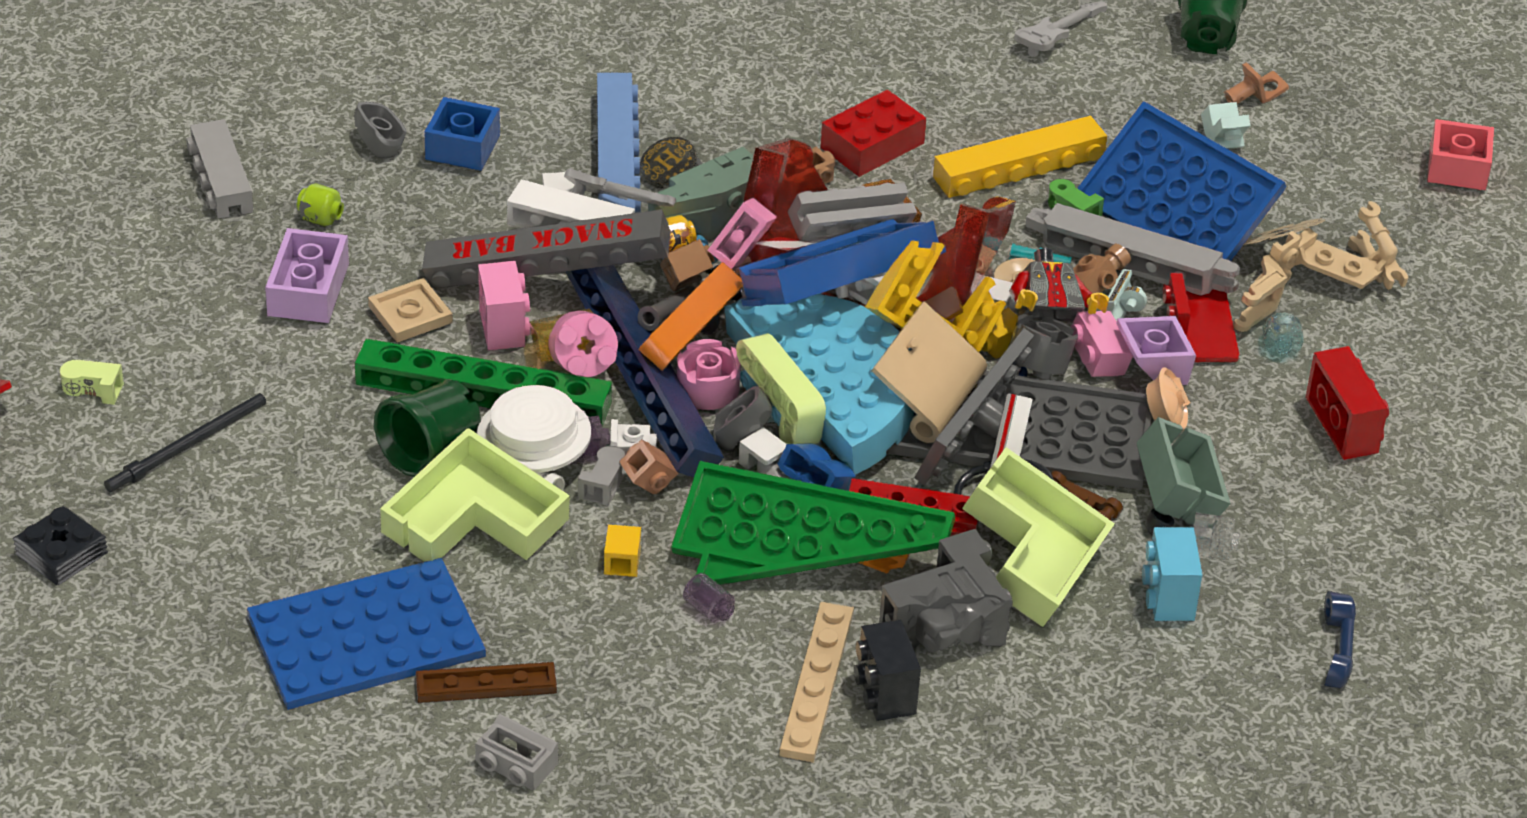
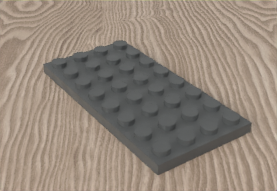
[886,371,1152,490]

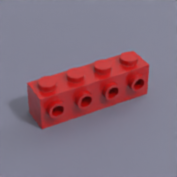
[849,478,979,537]

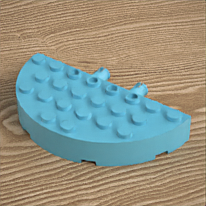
[724,293,915,475]

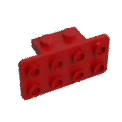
[1163,273,1239,362]

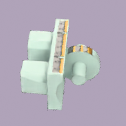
[1097,269,1147,322]

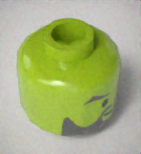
[296,183,344,227]

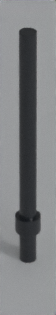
[104,393,266,493]

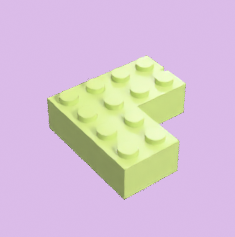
[380,428,570,562]
[962,447,1115,627]

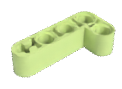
[736,333,826,444]

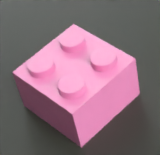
[478,261,530,350]

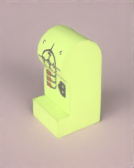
[60,360,124,405]

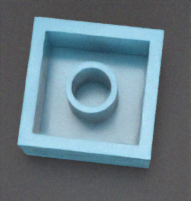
[1142,527,1202,621]

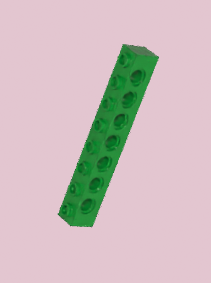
[355,339,612,428]

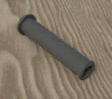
[637,286,696,331]

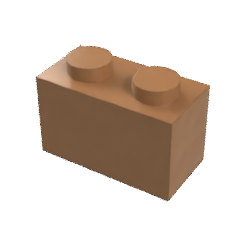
[660,239,715,292]

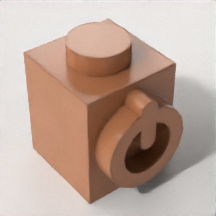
[619,439,678,494]

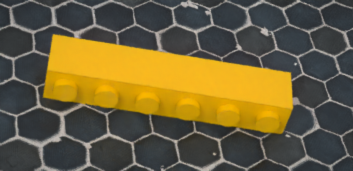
[933,115,1107,198]

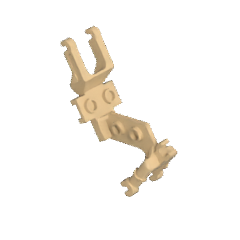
[1233,201,1408,332]

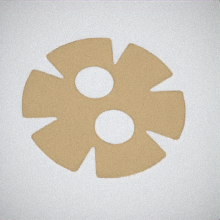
[1243,218,1325,245]

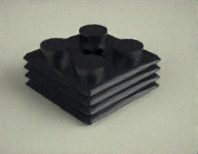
[13,506,108,585]

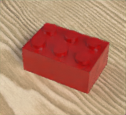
[820,89,927,177]
[1305,346,1389,460]

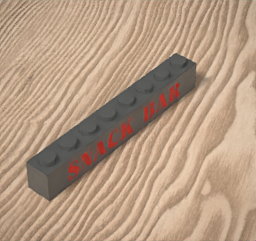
[422,209,671,288]

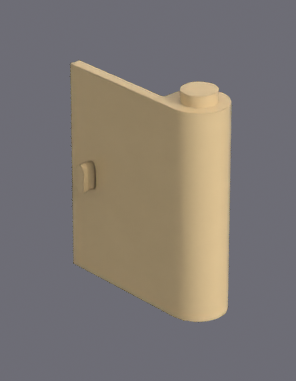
[871,301,987,443]

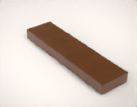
[416,662,557,703]

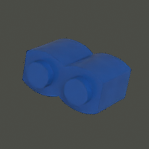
[777,443,856,491]

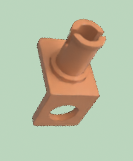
[1224,62,1289,104]

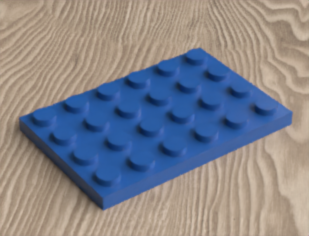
[1077,101,1287,261]
[247,558,486,710]

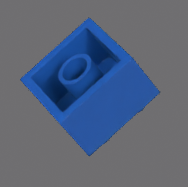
[424,97,500,171]

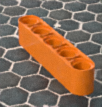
[638,262,743,371]

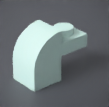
[1201,102,1251,149]

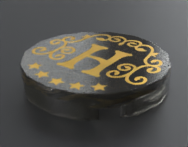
[640,137,698,188]

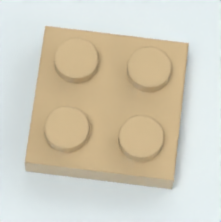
[368,278,453,343]

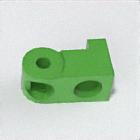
[1048,179,1104,216]

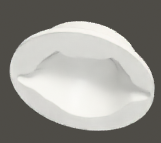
[477,385,591,473]

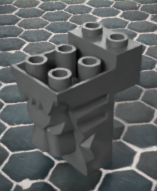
[879,529,1013,653]

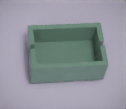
[1136,417,1231,529]

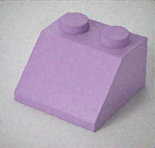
[1116,316,1196,385]

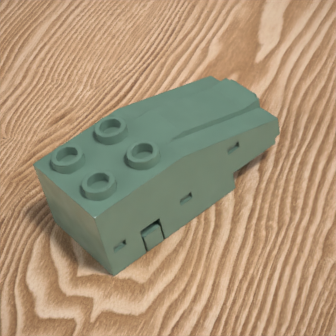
[648,147,771,241]

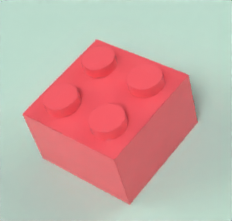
[1427,119,1494,191]

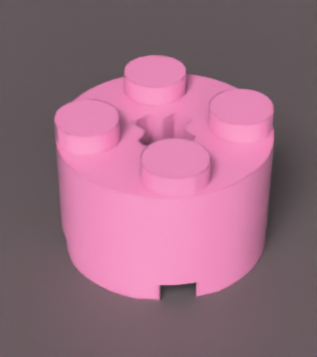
[548,311,618,377]
[677,339,741,410]

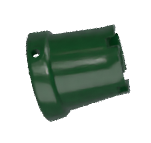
[1177,0,1248,55]
[373,379,481,477]

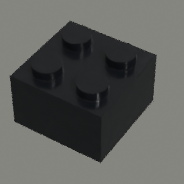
[854,619,921,721]

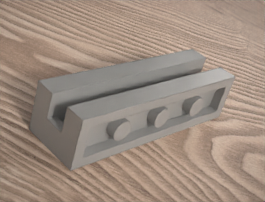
[186,119,253,219]
[787,183,917,241]

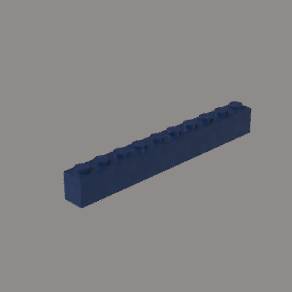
[565,265,724,477]

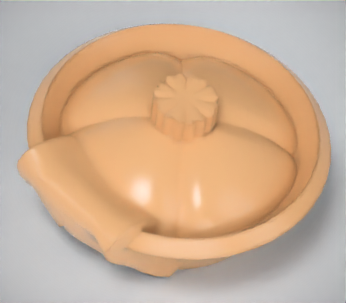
[1146,367,1190,432]

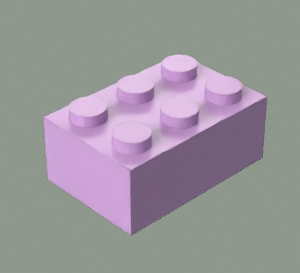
[265,228,349,323]

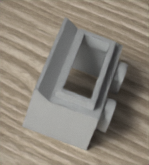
[475,713,558,791]

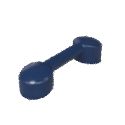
[1324,591,1356,689]

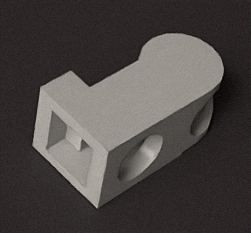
[578,446,625,506]

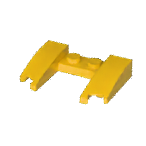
[865,240,1006,352]

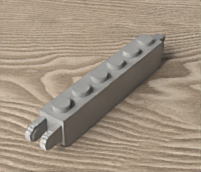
[1026,203,1240,295]

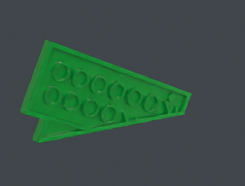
[671,461,955,587]

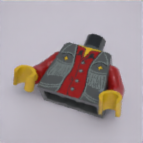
[1009,248,1109,322]

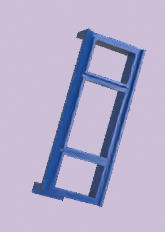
[739,218,946,306]

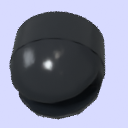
[1145,508,1175,536]

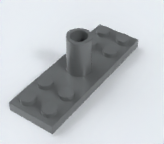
[914,328,1034,485]

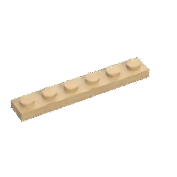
[779,602,854,763]

